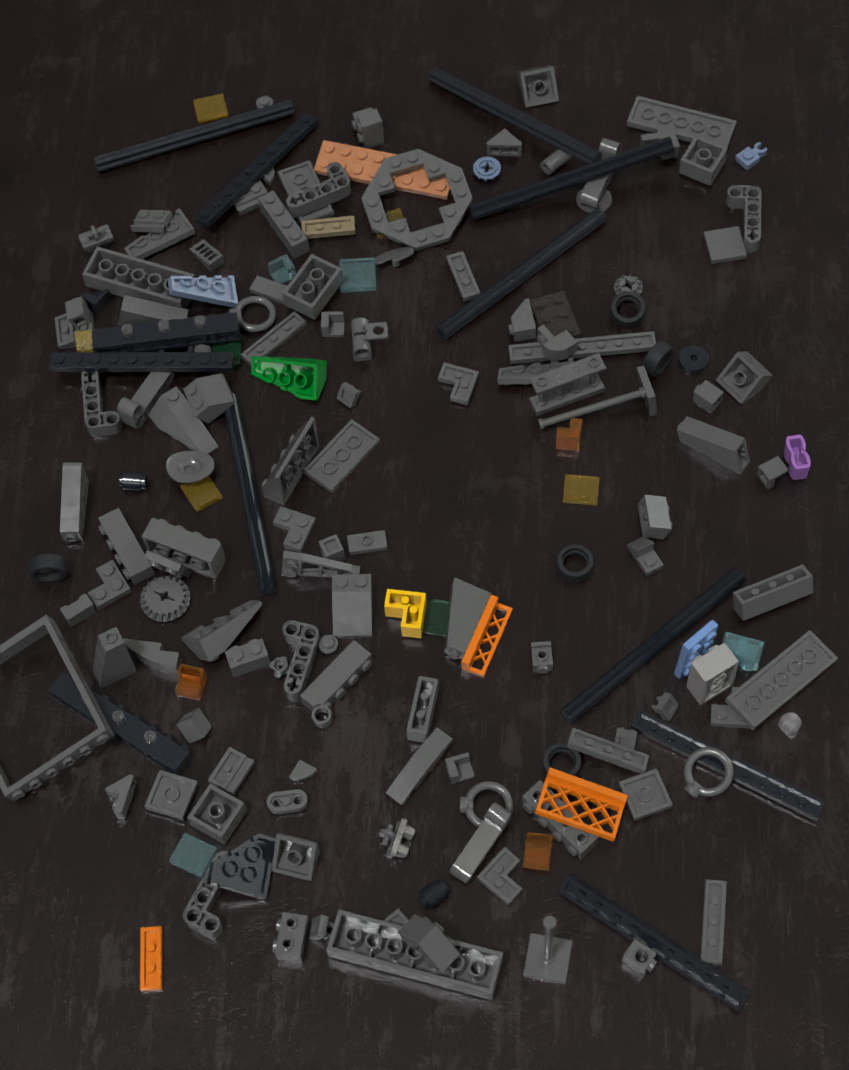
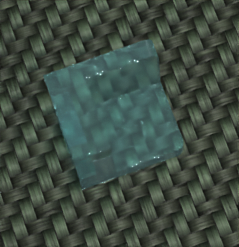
[268,254,296,284]

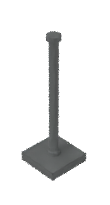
[538,365,657,430]
[523,916,573,984]

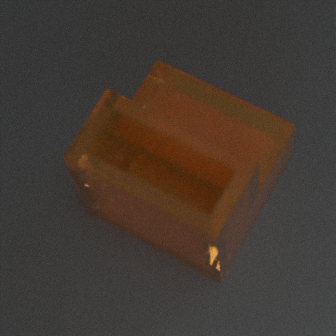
[556,418,583,451]
[175,663,207,701]
[523,832,553,871]

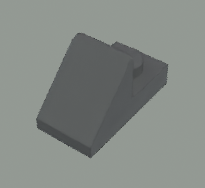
[627,537,664,577]
[105,775,137,820]

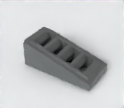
[190,239,225,272]

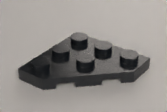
[207,833,276,900]

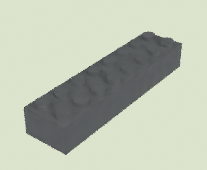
[326,910,503,1000]

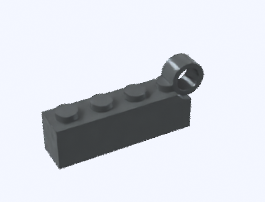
[300,640,373,728]

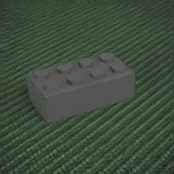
[142,517,226,579]

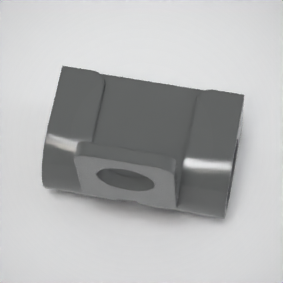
[351,318,388,361]

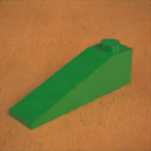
[251,356,327,401]

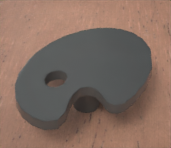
[374,247,414,267]

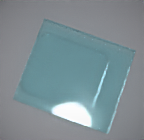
[168,833,217,878]

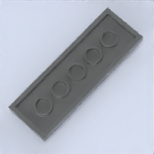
[627,96,737,148]
[725,630,838,730]

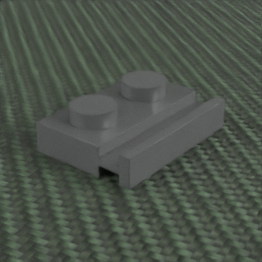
[234,180,267,215]
[130,210,173,233]
[208,747,255,796]

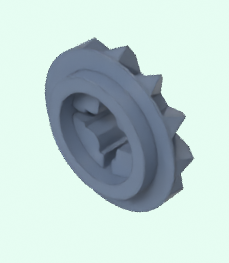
[473,157,501,181]

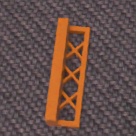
[461,595,513,677]

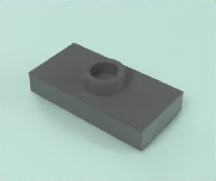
[347,530,388,555]

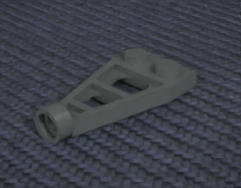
[281,551,360,578]

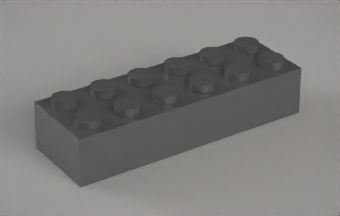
[82,247,195,309]

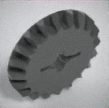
[140,575,191,622]

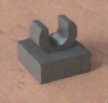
[337,382,361,408]
[651,692,679,721]
[615,727,637,750]
[309,915,334,941]

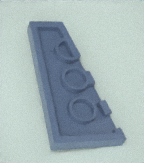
[168,275,238,308]

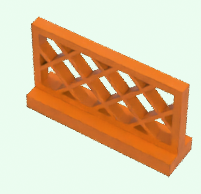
[535,768,628,842]

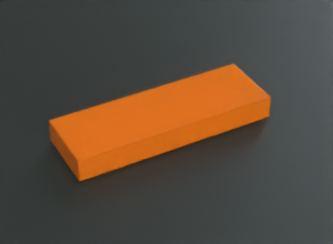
[140,926,163,992]

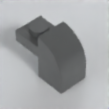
[640,127,679,160]
[537,324,577,361]

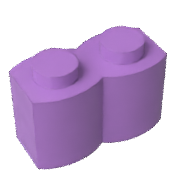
[784,435,811,480]

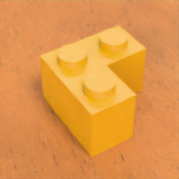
[384,589,427,638]

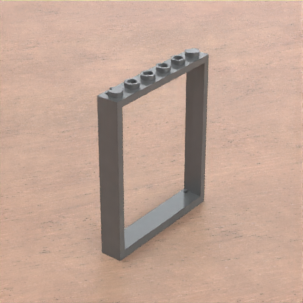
[0,615,114,801]

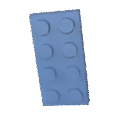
[674,619,718,679]

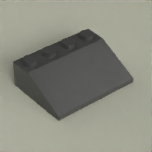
[262,417,320,506]

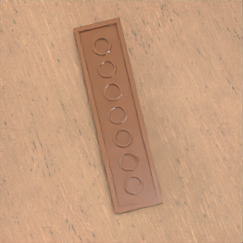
[314,140,450,200]

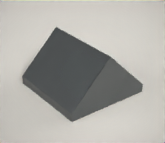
[271,833,320,881]

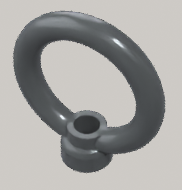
[229,296,277,332]
[684,747,734,799]
[460,781,513,827]

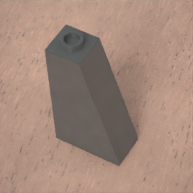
[118,295,189,326]
[677,416,750,475]
[60,463,89,542]
[444,578,491,660]
[93,627,137,689]

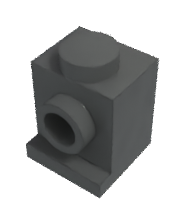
[531,641,553,674]

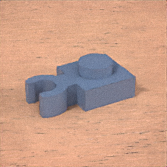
[735,142,767,170]

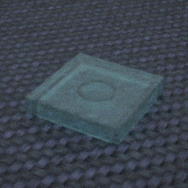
[339,257,376,293]

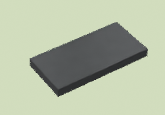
[277,160,334,226]
[303,419,380,493]

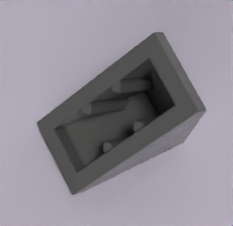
[487,129,522,156]

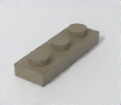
[301,216,356,239]

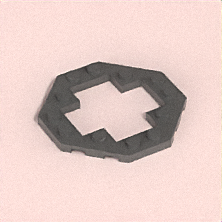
[361,149,473,251]

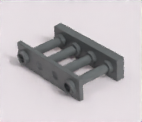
[529,353,606,416]

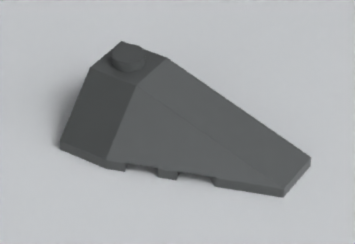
[148,386,219,454]
[182,600,262,662]

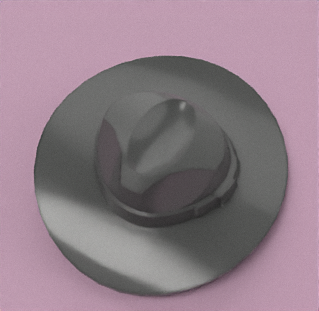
[166,451,214,483]

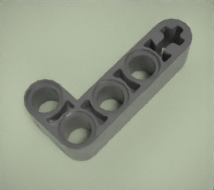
[579,138,621,208]
[286,162,351,218]
[726,185,761,253]
[81,372,123,437]
[117,372,175,429]
[282,620,320,702]
[449,802,512,884]
[183,851,227,939]

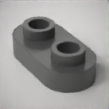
[267,789,308,814]

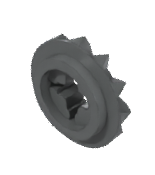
[614,274,643,295]

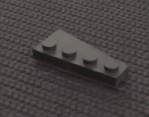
[124,208,195,259]
[498,357,574,385]

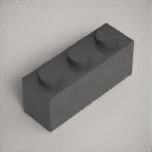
[406,676,439,743]

